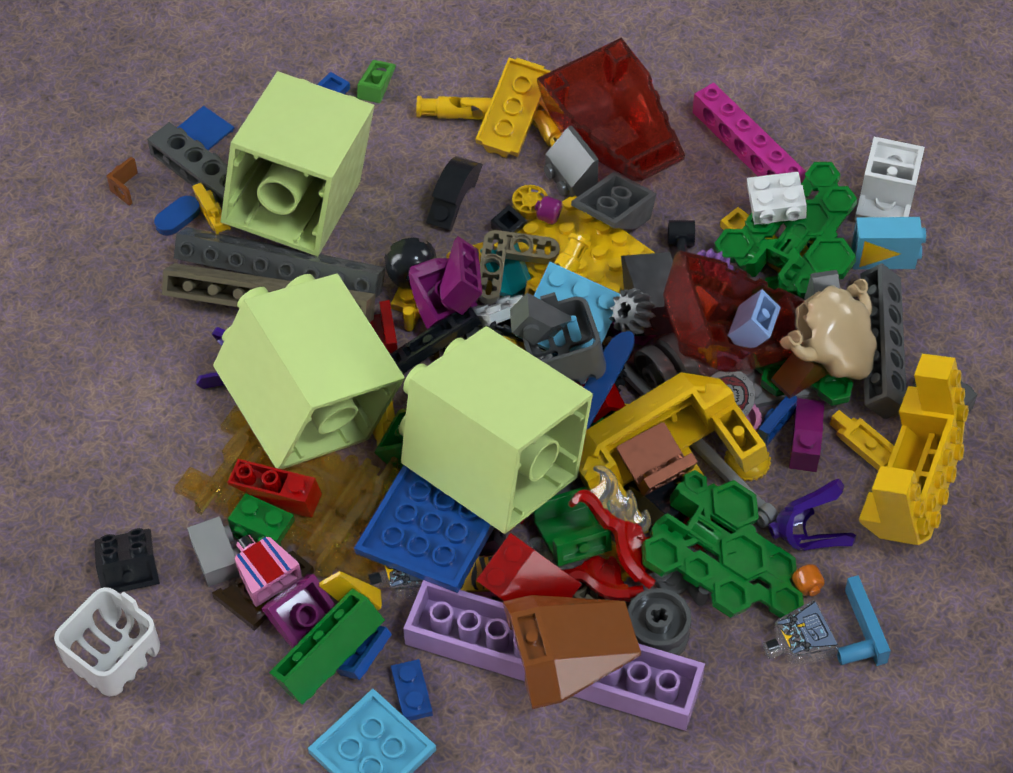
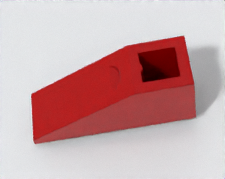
[227,459,322,518]

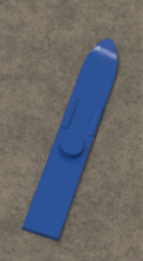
[583,331,635,430]

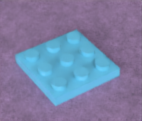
[515,262,620,355]
[308,689,436,773]

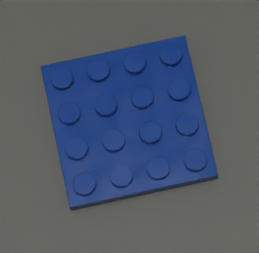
[354,465,495,593]

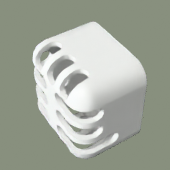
[54,587,160,697]

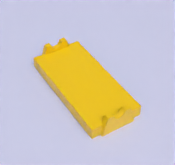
[475,57,551,158]

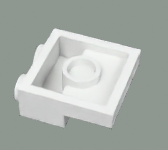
[747,172,807,225]

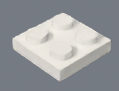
[473,295,523,326]

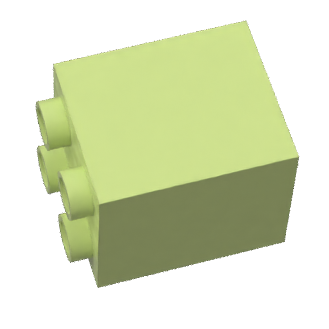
[221,71,375,256]
[213,273,405,469]
[399,326,593,534]

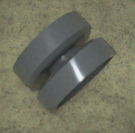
[634,333,700,389]
[628,588,691,656]

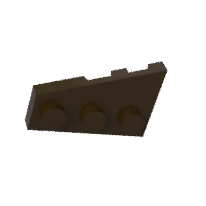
[212,550,314,631]

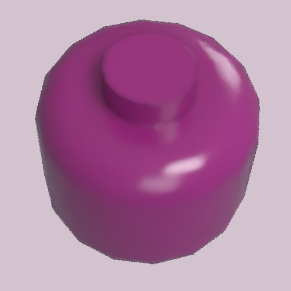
[534,196,563,225]

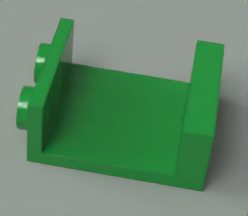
[533,487,612,567]

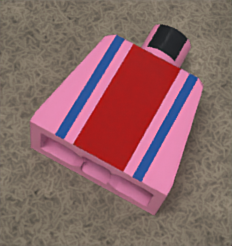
[234,535,302,607]

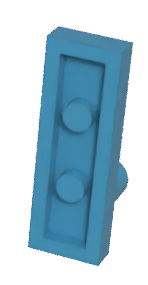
[836,575,891,666]

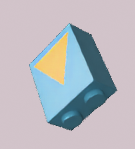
[850,217,926,269]

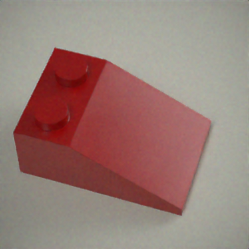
[476,533,582,601]

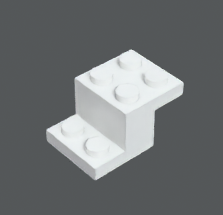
[855,137,925,220]

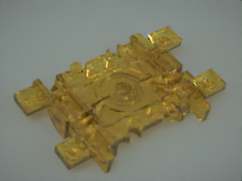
[174,405,401,584]

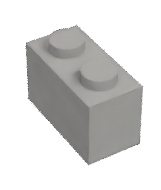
[187,516,240,587]

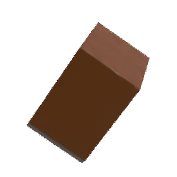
[771,353,829,399]

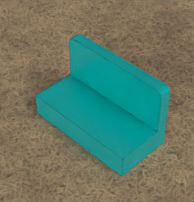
[480,243,531,298]

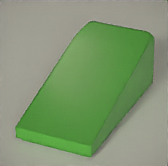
[357,60,396,103]

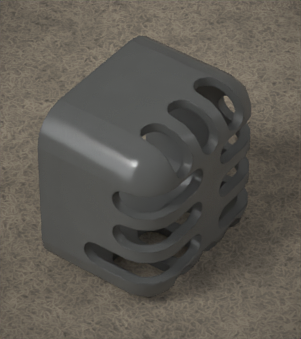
[522,292,606,385]

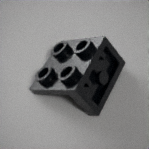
[94,528,160,593]

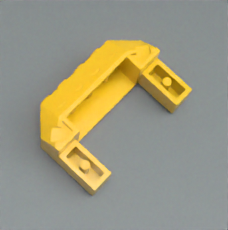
[859,353,969,545]
[578,372,768,535]

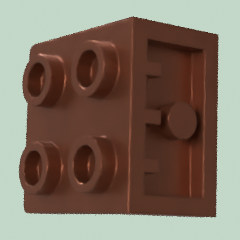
[616,422,698,497]

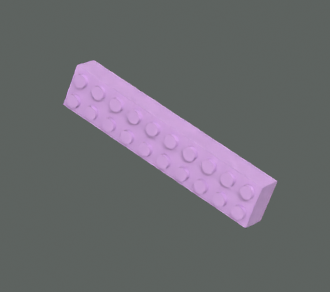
[403,580,705,731]

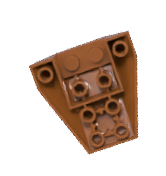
[503,595,641,709]

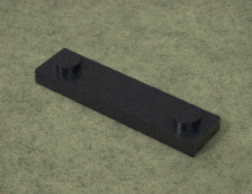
[390,306,482,375]

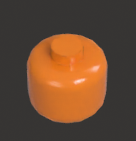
[792,564,825,596]

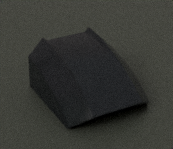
[624,478,687,533]

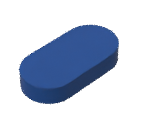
[154,196,200,236]

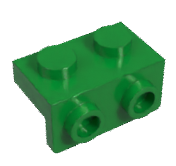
[228,493,295,546]

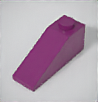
[440,236,482,315]
[789,398,824,472]

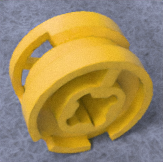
[512,185,548,223]

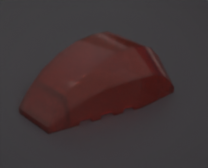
[537,37,685,181]
[663,251,805,373]

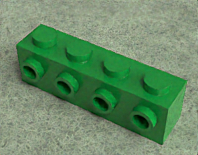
[269,588,385,705]

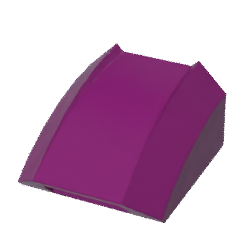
[409,258,477,330]
[262,574,335,648]

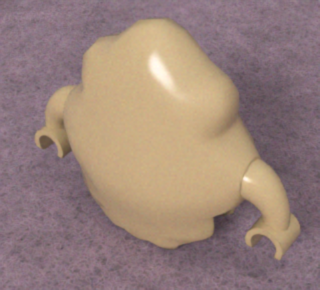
[780,279,877,380]

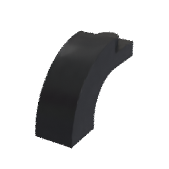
[426,156,483,231]

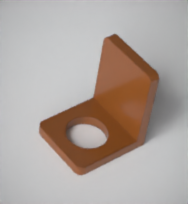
[107,157,138,206]

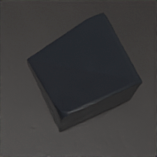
[491,205,527,233]

